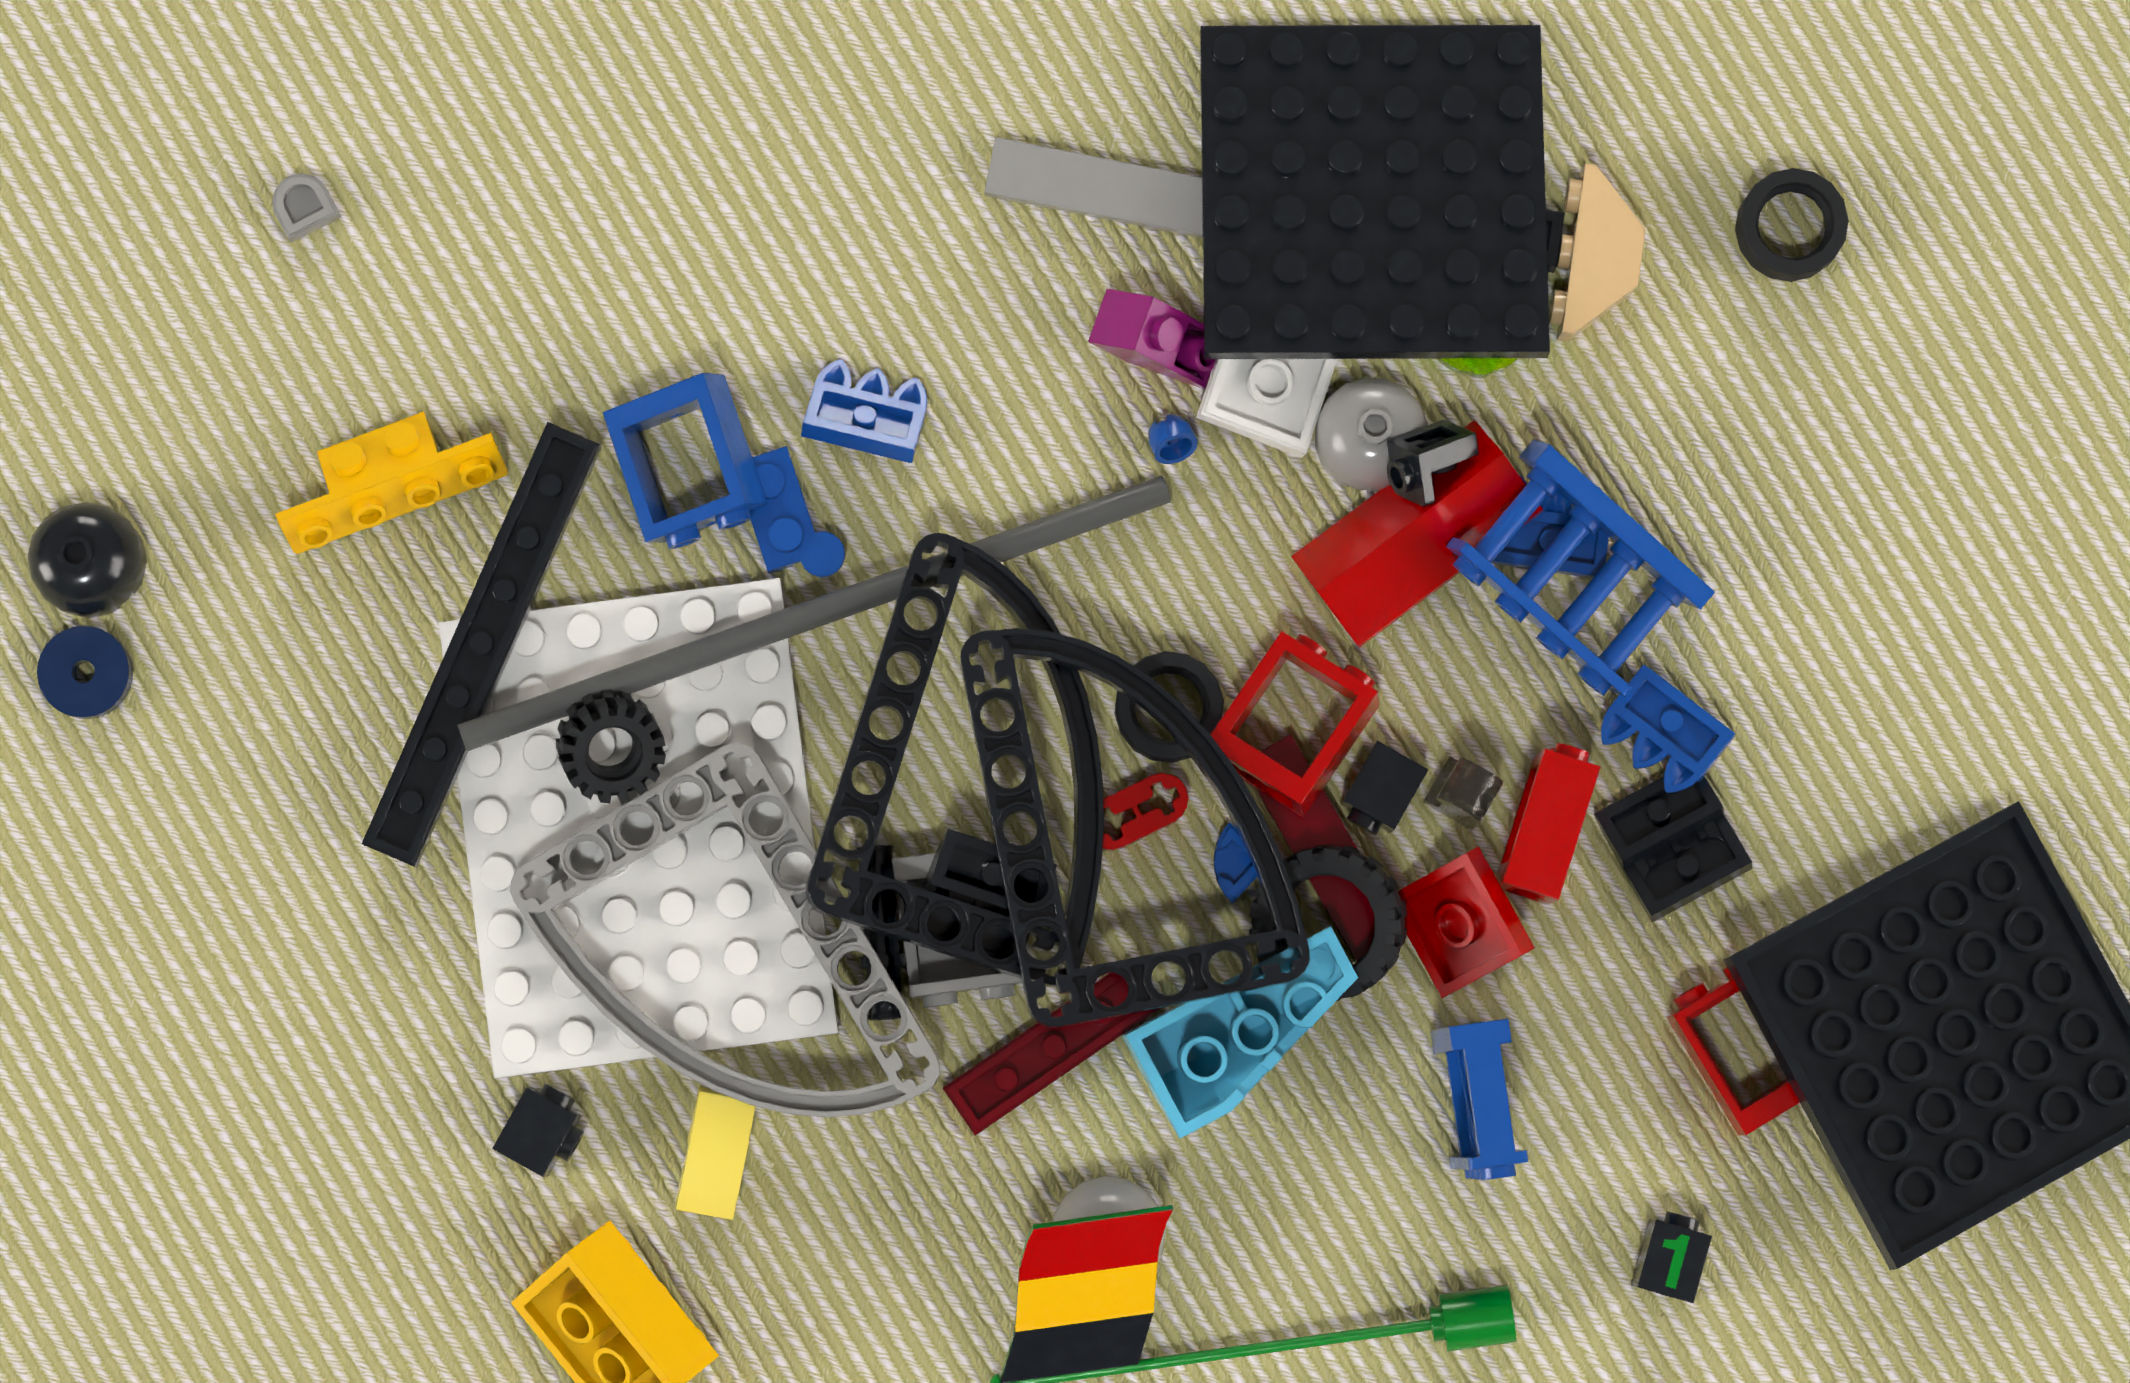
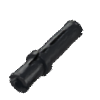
[856,845,906,1021]

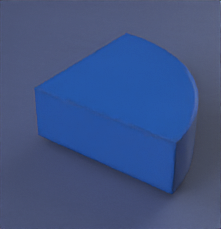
[1214,822,1258,904]

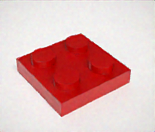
[1397,846,1535,998]

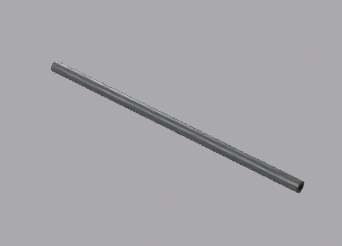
[457,476,1171,752]

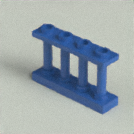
[1446,439,1715,697]

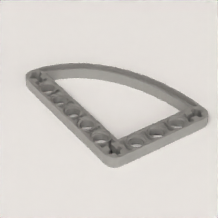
[510,743,940,1117]

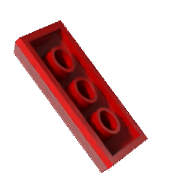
[1291,420,1543,648]

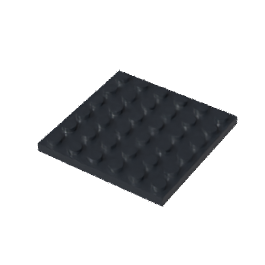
[1200,25,1550,359]
[1723,801,2130,1270]

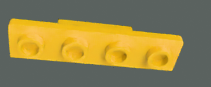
[275,411,508,554]

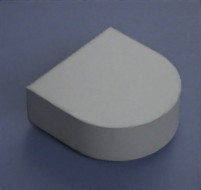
[272,174,342,243]

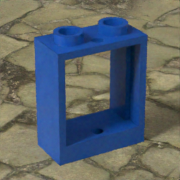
[602,373,767,549]

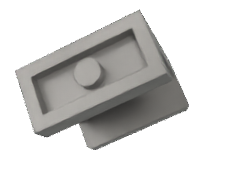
[892,853,1022,1008]

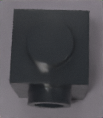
[492,1083,584,1177]

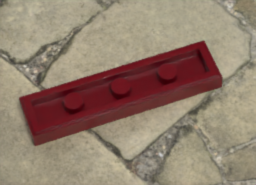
[1254,734,1375,962]
[943,973,1161,1136]

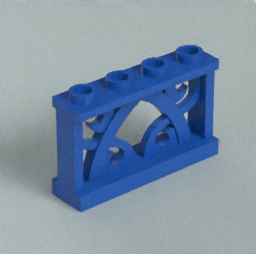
[1430,1019,1529,1180]

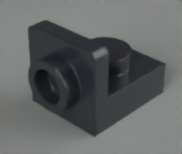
[1387,419,1479,507]

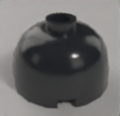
[27,502,147,618]

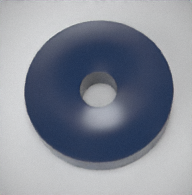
[37,626,133,719]

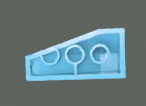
[1121,926,1358,1139]

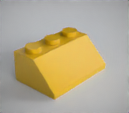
[511,1220,719,1383]

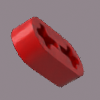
[1102,773,1188,851]

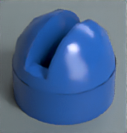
[1148,413,1198,464]

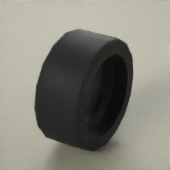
[1735,168,1849,282]
[1114,651,1224,763]

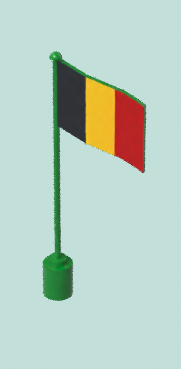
[989,1205,1517,1383]

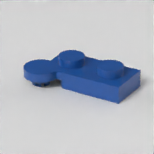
[749,446,845,578]

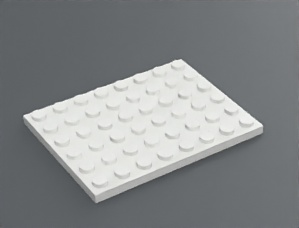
[439,578,839,1079]

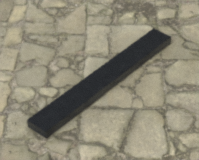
[362,422,602,868]

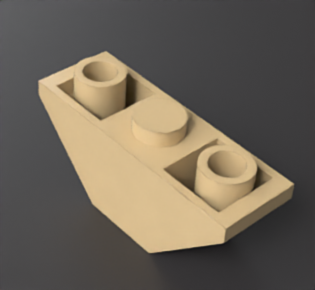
[1549,163,1646,342]

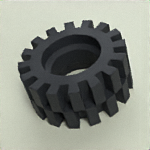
[556,690,666,804]

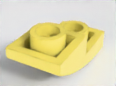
[676,1087,755,1220]

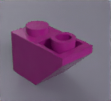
[1088,289,1216,389]

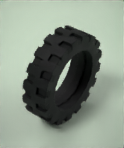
[1249,844,1407,1001]

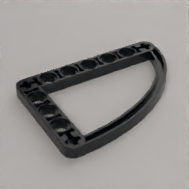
[805,533,1104,987]
[960,628,1310,1028]

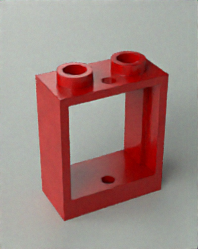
[1210,631,1379,818]
[1496,743,1601,905]
[1666,967,1800,1135]

